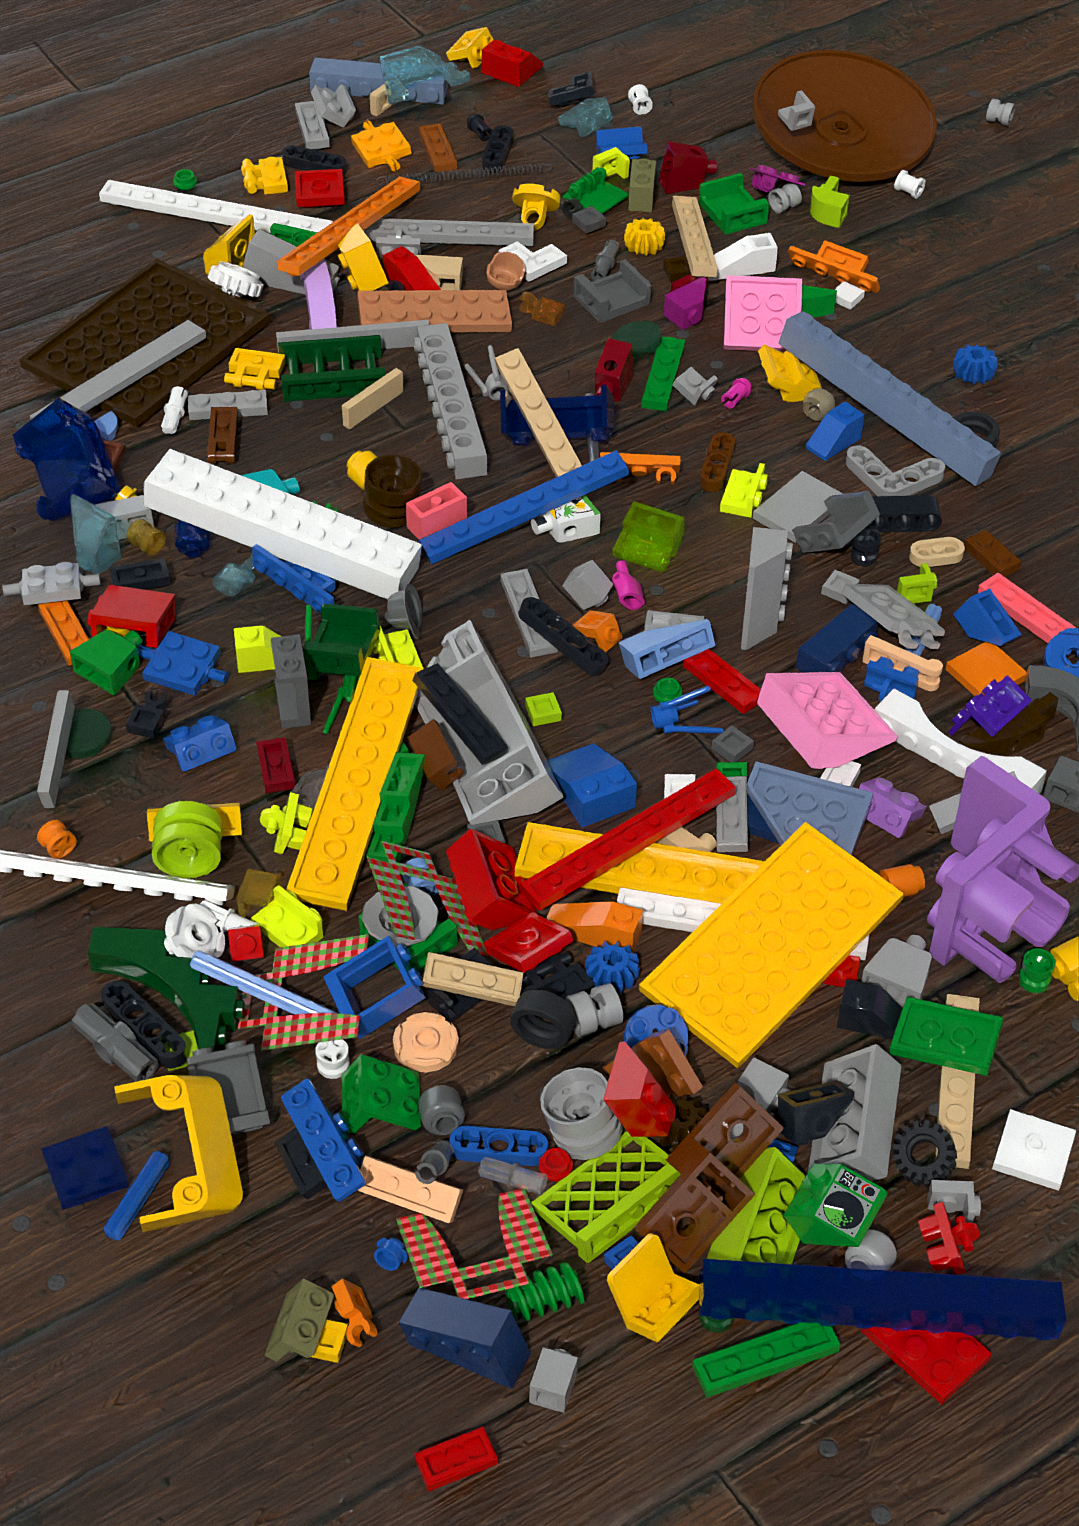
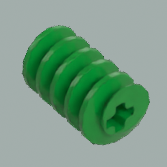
[505,1262,585,1323]

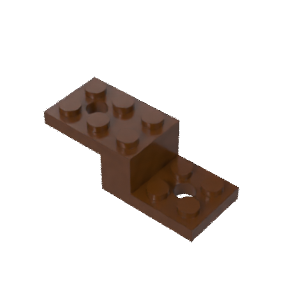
[634,1083,784,1273]

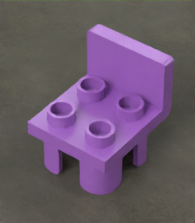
[927,756,1079,983]

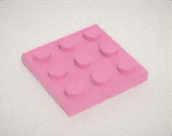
[723,275,802,352]

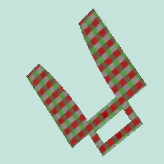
[367,841,488,957]

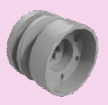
[540,1067,623,1160]

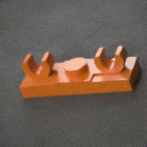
[600,452,680,485]

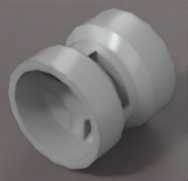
[986,98,1015,126]
[768,182,802,213]

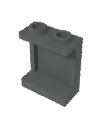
[573,259,652,323]
[792,491,880,553]
[271,634,311,729]
[187,1040,270,1135]

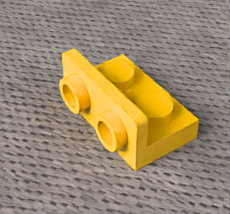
[446,27,494,69]

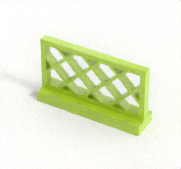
[531,1131,681,1263]

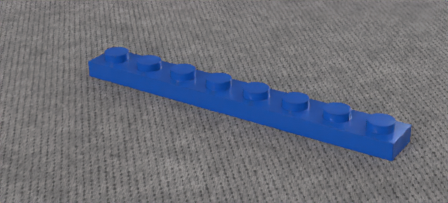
[419,450,629,565]

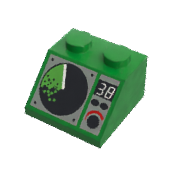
[784,1163,888,1247]

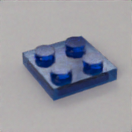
[41,1126,129,1210]

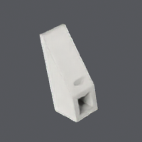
[708,233,778,281]

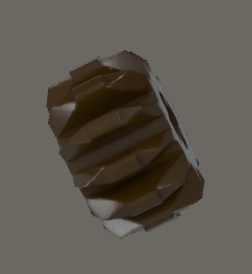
[654,1094,707,1151]

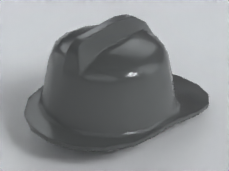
[385,584,422,639]

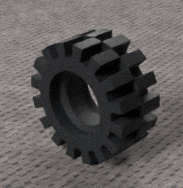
[892,1120,958,1188]

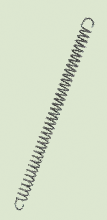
[376,163,553,185]

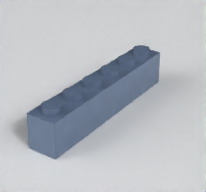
[309,57,448,104]

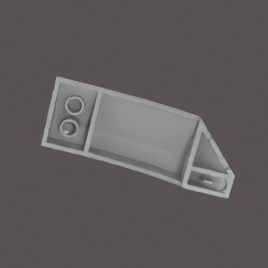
[414,620,564,825]

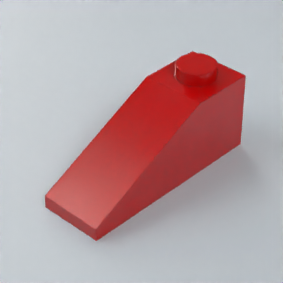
[383,246,441,291]

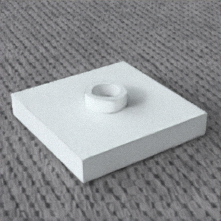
[992,1109,1076,1191]

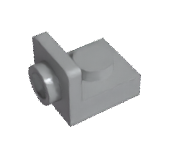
[672,367,718,406]
[927,1180,981,1223]

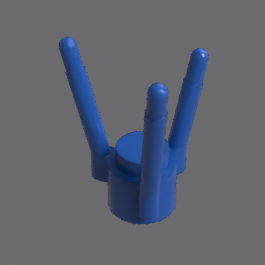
[650,686,724,734]

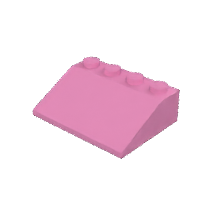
[757,672,898,769]

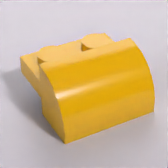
[758,344,822,402]

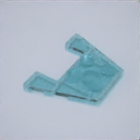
[380,45,470,104]

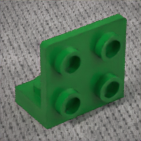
[341,1054,421,1134]

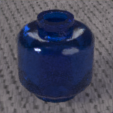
[174,520,211,558]

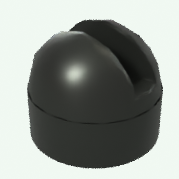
[562,198,583,219]

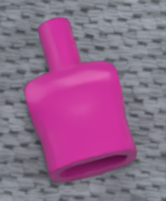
[612,560,645,610]

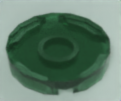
[611,321,662,358]
[66,709,112,759]

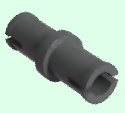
[591,240,620,281]
[415,1140,454,1184]

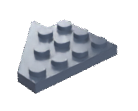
[746,761,873,856]

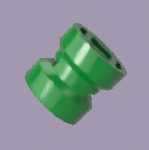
[1018,948,1056,993]

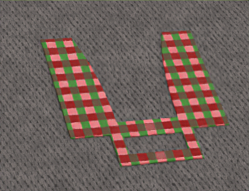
[238,934,369,1051]
[396,1188,553,1299]

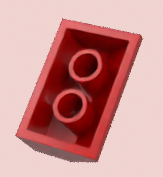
[446,828,537,930]

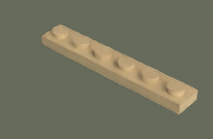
[672,196,718,278]
[495,348,582,477]
[934,994,980,1169]

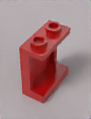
[87,585,176,648]

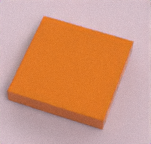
[945,642,1027,696]

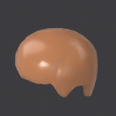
[486,252,525,291]

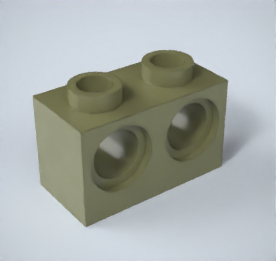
[628,159,656,212]

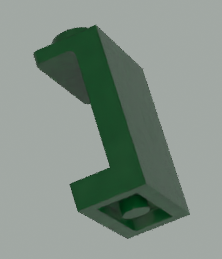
[302,603,381,676]

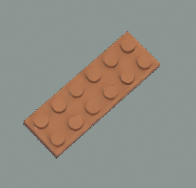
[357,290,512,332]

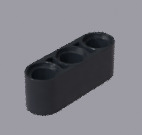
[865,495,942,533]

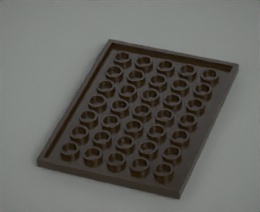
[19,258,271,427]

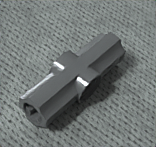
[72,1003,159,1082]

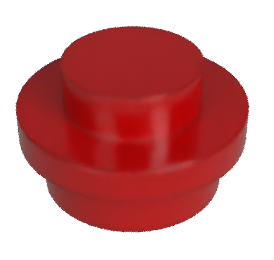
[539,1148,573,1182]

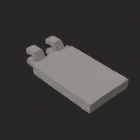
[842,584,945,649]

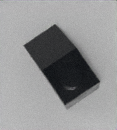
[837,979,903,1039]
[778,1080,854,1145]

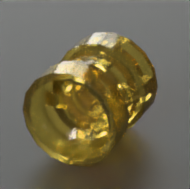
[126,519,166,556]

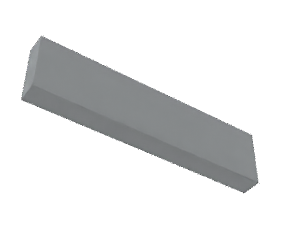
[501,569,558,658]
[37,690,75,808]

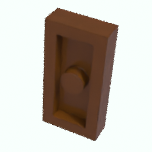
[964,530,1022,577]

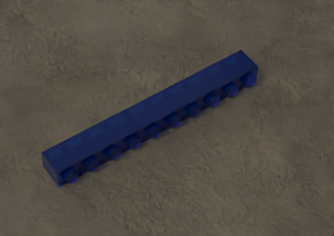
[699,1259,1067,1340]

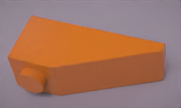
[546,901,643,953]

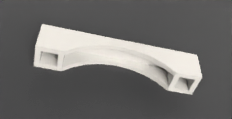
[875,689,1047,793]

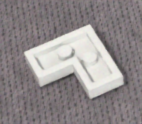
[499,241,567,282]

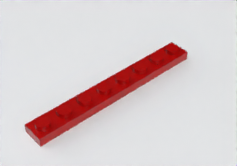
[520,768,736,911]

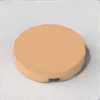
[393,1012,459,1073]

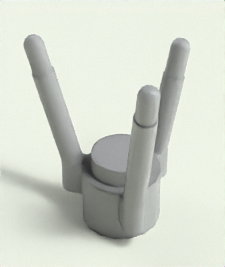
[464,345,511,400]

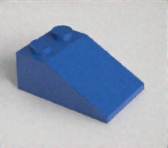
[547,743,637,828]

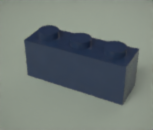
[796,604,879,673]

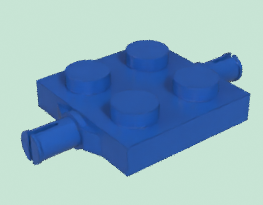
[138,631,229,696]

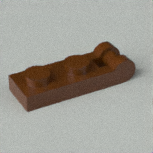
[207,407,238,464]

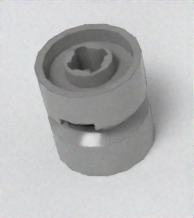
[565,983,623,1037]

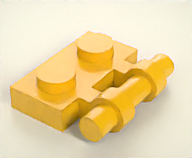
[241,157,288,194]
[224,348,286,390]

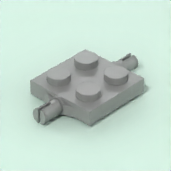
[2,562,100,605]

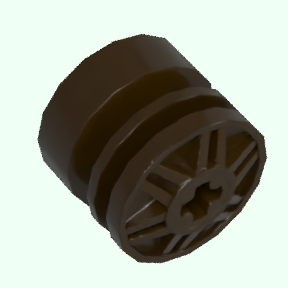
[363,455,422,527]

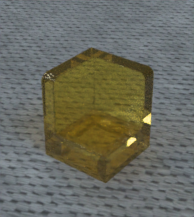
[237,869,279,917]

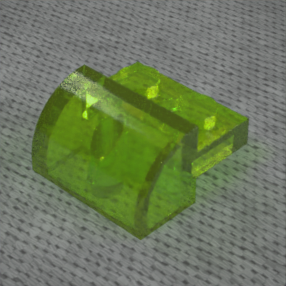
[612,501,684,573]

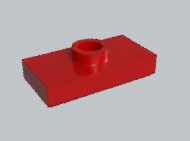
[414,1427,498,1492]

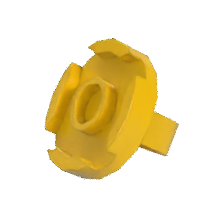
[512,184,561,231]

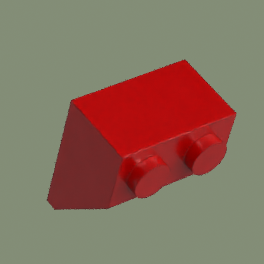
[482,40,543,87]
[603,1042,676,1137]

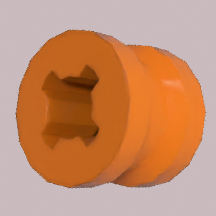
[37,820,76,859]

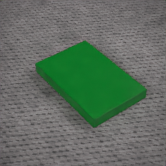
[890,997,1003,1076]

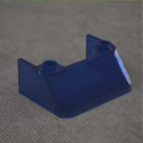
[500,385,614,446]

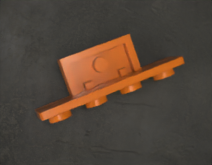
[788,240,880,293]

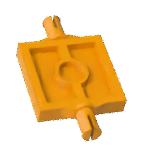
[351,121,412,171]

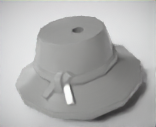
[362,886,439,948]

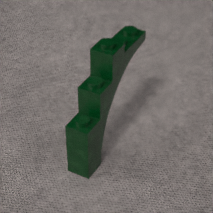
[88,927,245,1052]

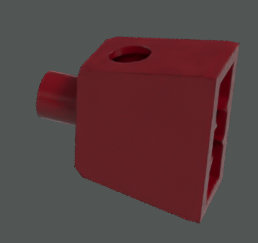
[658,142,717,194]
[594,338,633,404]

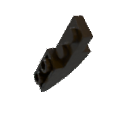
[959,692,1059,757]

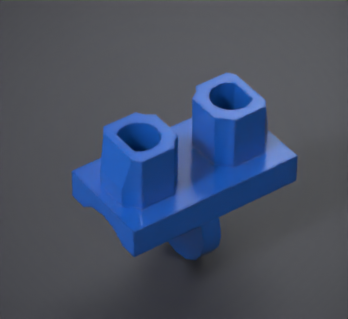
[864,656,919,702]

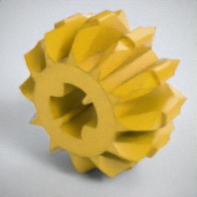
[624,217,665,256]

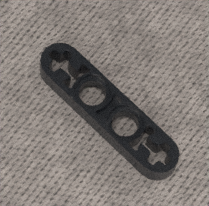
[518,597,609,676]
[101,980,188,1069]

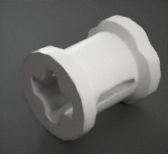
[628,84,652,115]
[894,170,926,199]

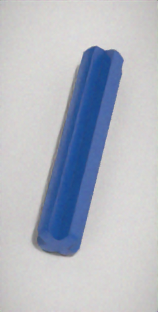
[104,1151,170,1241]

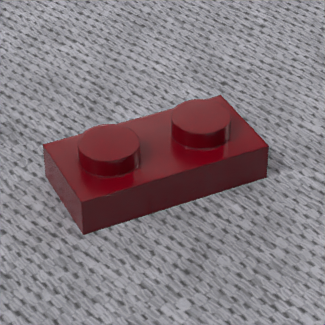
[256,737,295,793]

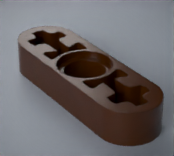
[700,432,735,492]

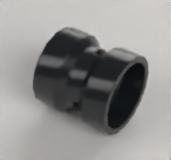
[850,528,881,567]

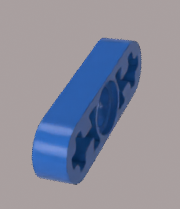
[450,1126,548,1166]

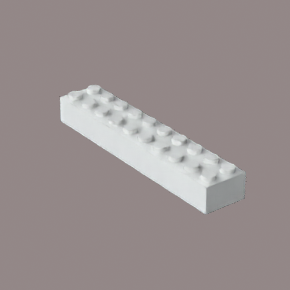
[144,449,422,599]

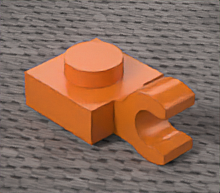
[331,1278,377,1348]

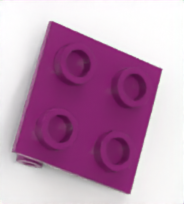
[749,165,805,192]

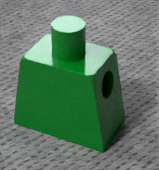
[70,630,142,696]

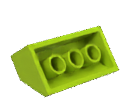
[703,1147,806,1304]

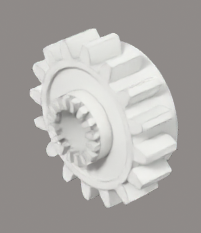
[208,261,264,297]

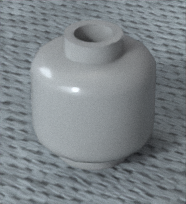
[845,1230,897,1283]

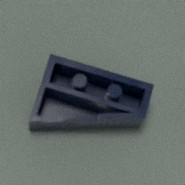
[399,1288,531,1389]

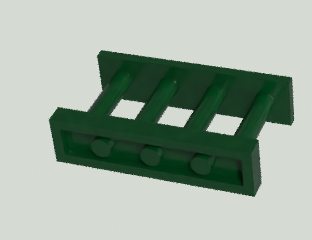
[278,335,386,402]

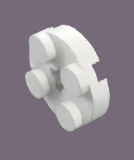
[164,904,225,958]

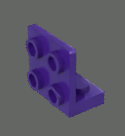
[948,675,1032,737]

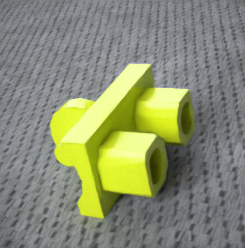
[260,792,312,854]

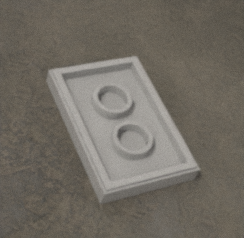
[753,471,843,543]

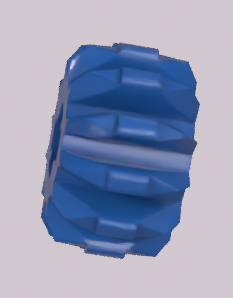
[953,344,998,385]
[585,940,640,995]

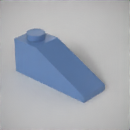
[619,619,716,679]

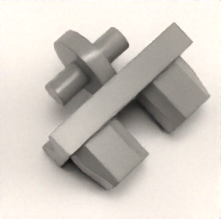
[376,228,422,266]

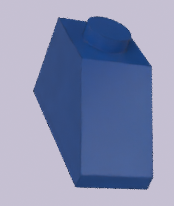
[806,402,864,461]
[953,588,1022,646]

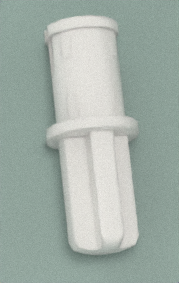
[161,386,188,434]
[200,900,259,933]

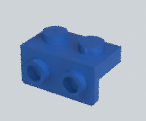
[596,126,647,159]
[163,715,236,771]

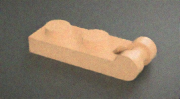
[863,635,943,691]

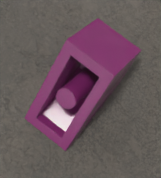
[664,277,706,330]

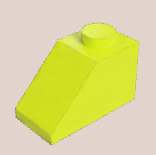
[234,626,281,673]

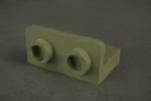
[264,1278,334,1362]

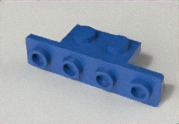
[252,544,336,613]
[281,1079,366,1202]

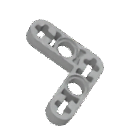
[846,445,945,496]

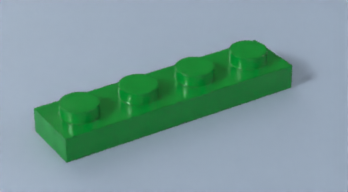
[641,336,686,412]
[692,1314,840,1398]

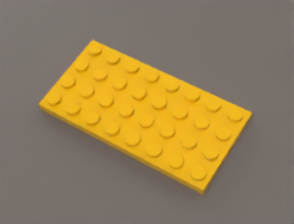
[639,822,904,1068]

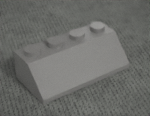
[741,527,793,650]
[808,1044,901,1182]

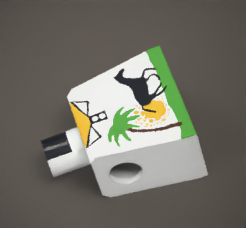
[531,495,600,543]

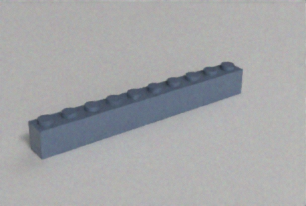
[778,311,1001,486]

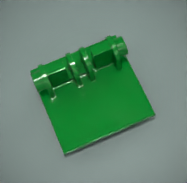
[563,167,629,214]

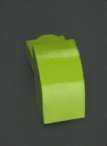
[810,175,850,228]

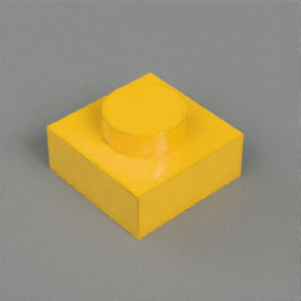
[312,1319,348,1363]

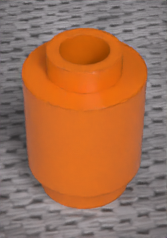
[879,864,925,897]

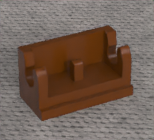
[408,719,463,792]

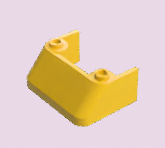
[114,1075,243,1232]

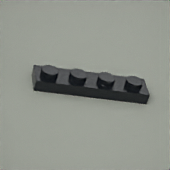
[412,663,508,765]

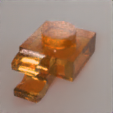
[519,291,565,326]

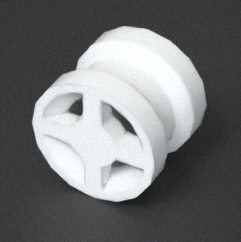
[316,1039,350,1079]

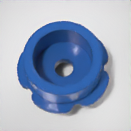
[374,1238,408,1271]

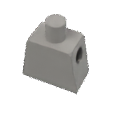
[861,935,932,1007]

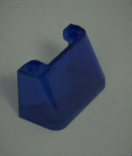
[13,398,121,521]

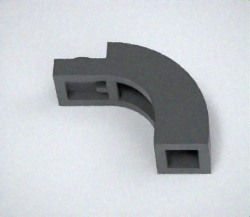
[1024,665,1079,752]

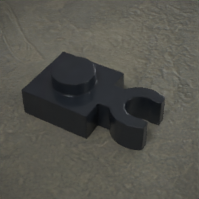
[125,691,168,739]

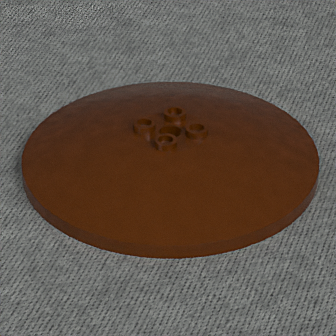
[752,50,937,182]

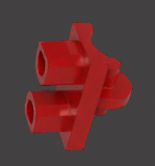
[918,1202,980,1275]

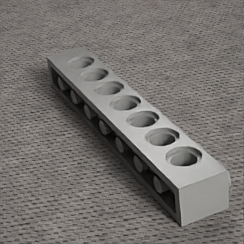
[413,323,487,479]

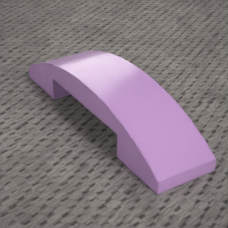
[301,259,337,329]

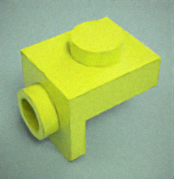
[592,147,630,179]

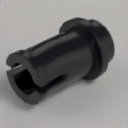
[467,113,492,141]

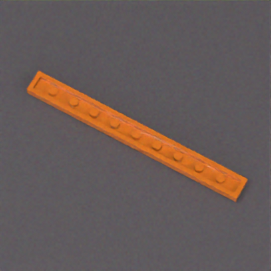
[277,176,420,276]

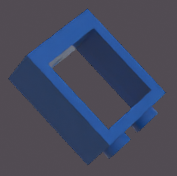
[323,935,426,1039]

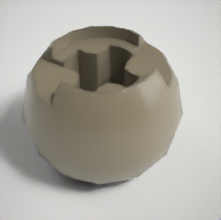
[803,388,835,421]

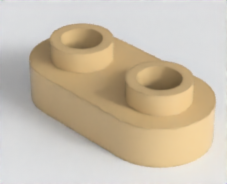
[909,537,965,567]

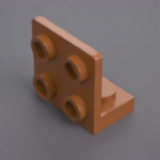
[603,1029,703,1098]

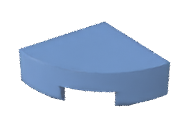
[91,411,118,441]

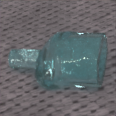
[212,555,255,597]

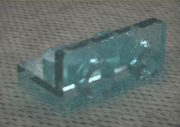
[557,97,613,137]

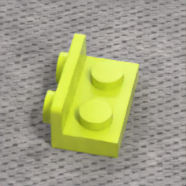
[720,463,768,518]
[373,626,423,668]
[251,885,323,948]

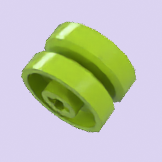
[152,801,222,878]

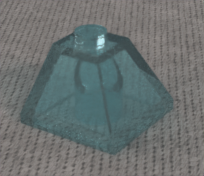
[70,494,121,575]

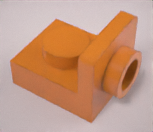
[572,610,622,652]

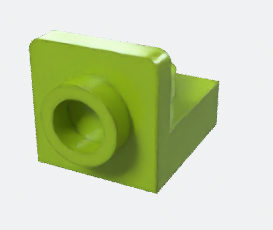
[897,563,937,603]

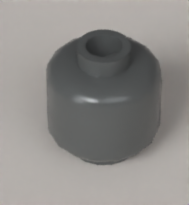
[418,1085,465,1135]

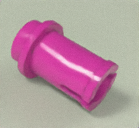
[721,378,752,409]

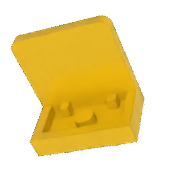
[607,1233,702,1342]

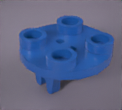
[624,1004,688,1056]

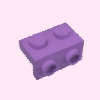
[859,778,926,838]

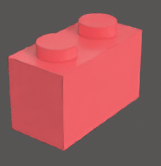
[406,482,467,540]

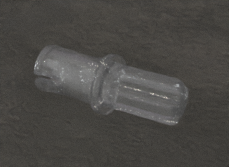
[478,1157,548,1196]

